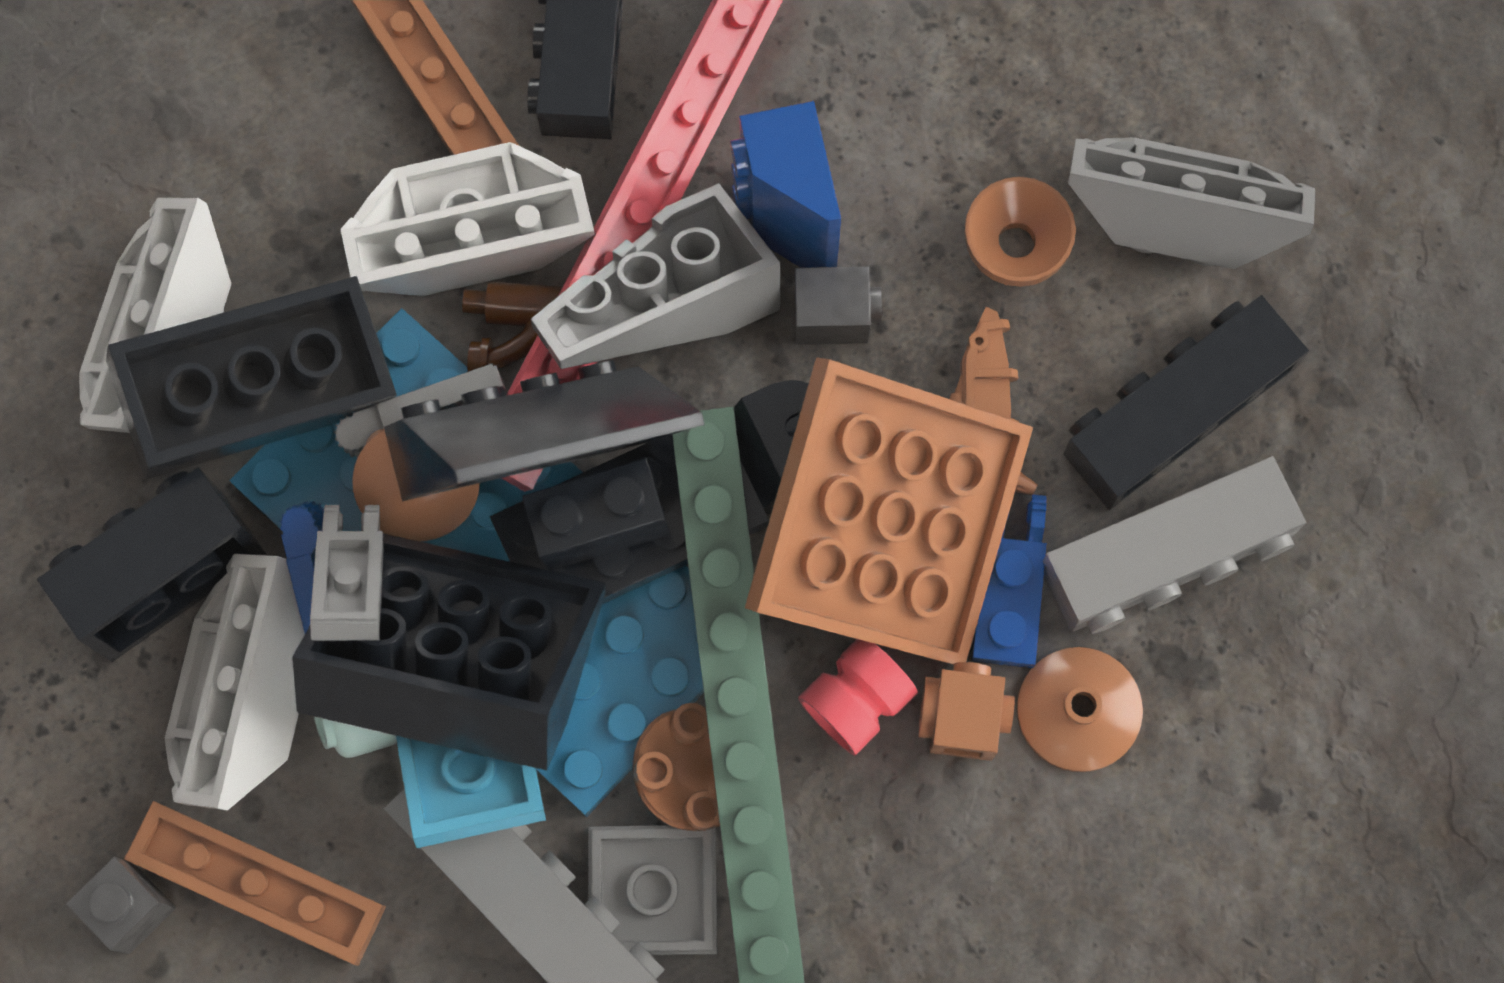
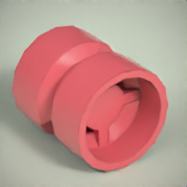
[798,639,918,756]

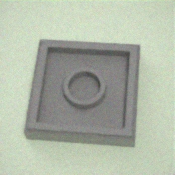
[588,825,717,955]

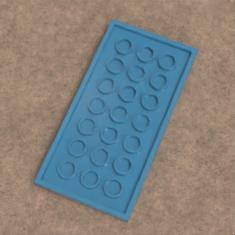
[229,308,704,817]

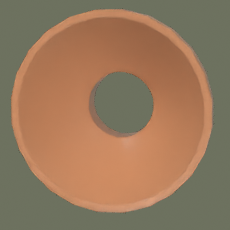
[964,177,1076,287]

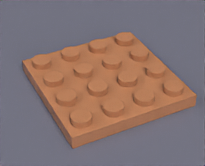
[745,357,1033,664]

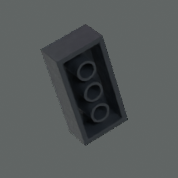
[106,276,397,480]

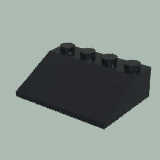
[384,360,705,502]
[292,534,606,771]

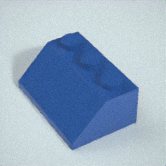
[730,101,841,268]

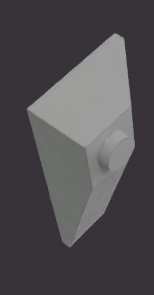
[531,183,780,369]

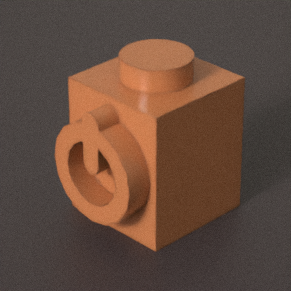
[918,662,1015,761]

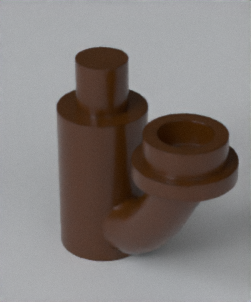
[462,282,562,372]

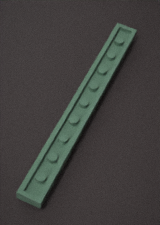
[672,407,805,983]

